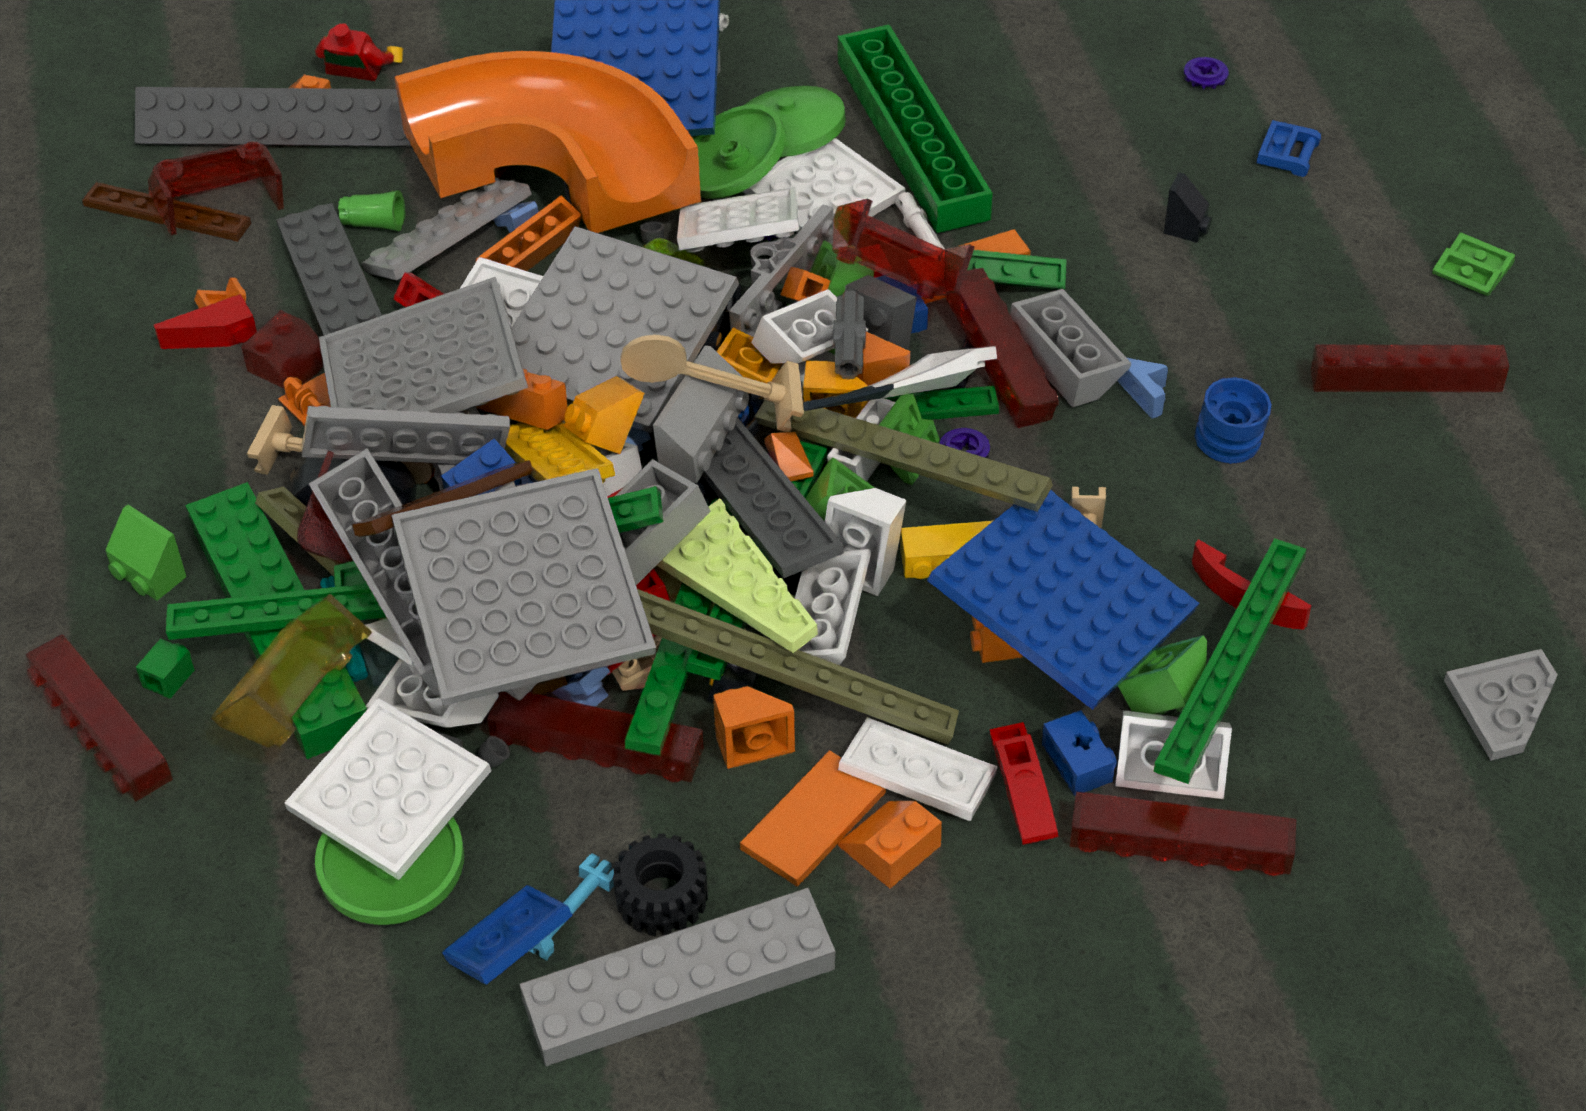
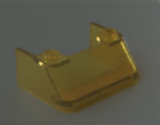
[211,594,372,748]

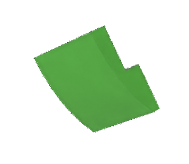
[1432,232,1515,296]
[879,394,940,485]

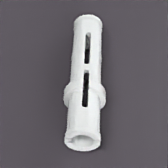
[895,192,946,255]

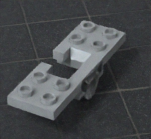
[729,204,836,337]

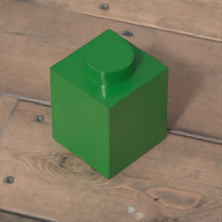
[136,638,195,699]

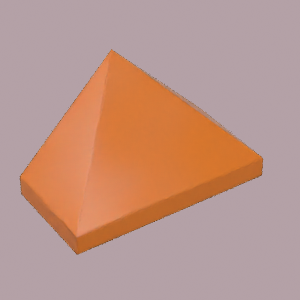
[764,432,814,481]

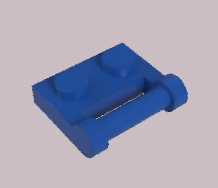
[1257,120,1321,177]

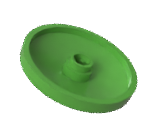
[745,86,846,157]
[692,104,787,199]
[315,817,464,925]

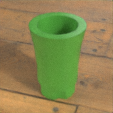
[338,190,405,231]

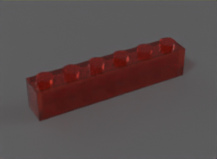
[944,268,1058,428]
[1310,344,1509,392]
[26,634,173,802]
[487,691,704,783]
[1070,791,1296,876]

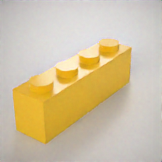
[900,521,993,579]

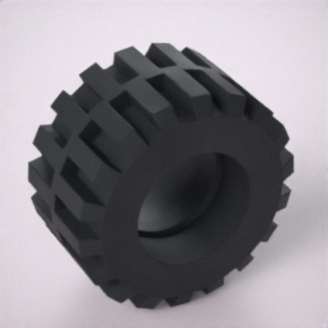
[613,834,708,936]

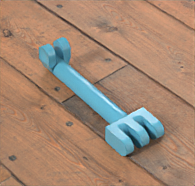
[529,853,614,961]

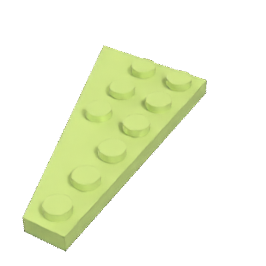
[657,499,818,653]

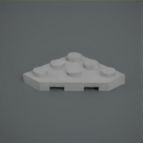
[1444,649,1558,760]

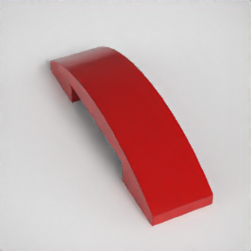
[1192,540,1312,630]

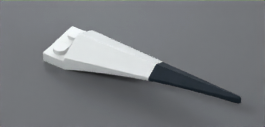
[803,346,997,411]

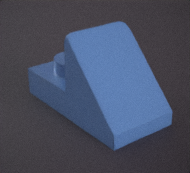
[493,201,538,233]
[1117,358,1168,419]
[551,666,610,716]

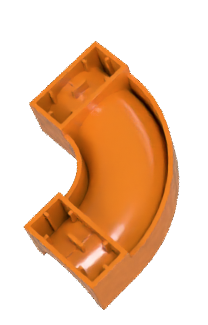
[395,51,701,233]

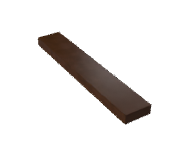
[82,182,251,242]
[352,460,533,537]

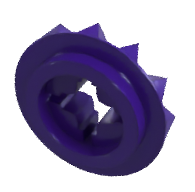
[1184,57,1229,90]
[939,428,990,458]

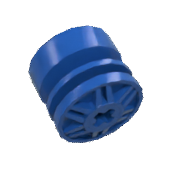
[1194,377,1272,464]

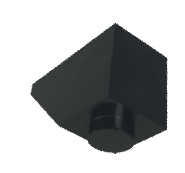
[1164,172,1212,243]

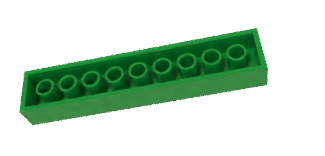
[838,25,993,233]
[185,482,367,759]

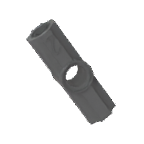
[833,291,866,379]

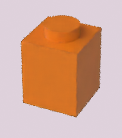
[780,266,831,302]

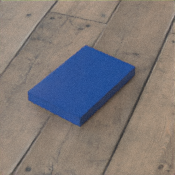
[442,885,573,985]

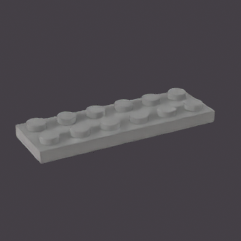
[361,178,532,280]
[301,406,510,464]

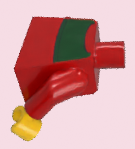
[315,23,403,81]

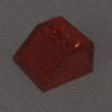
[241,310,324,389]

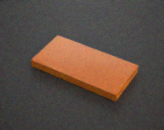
[740,750,886,887]

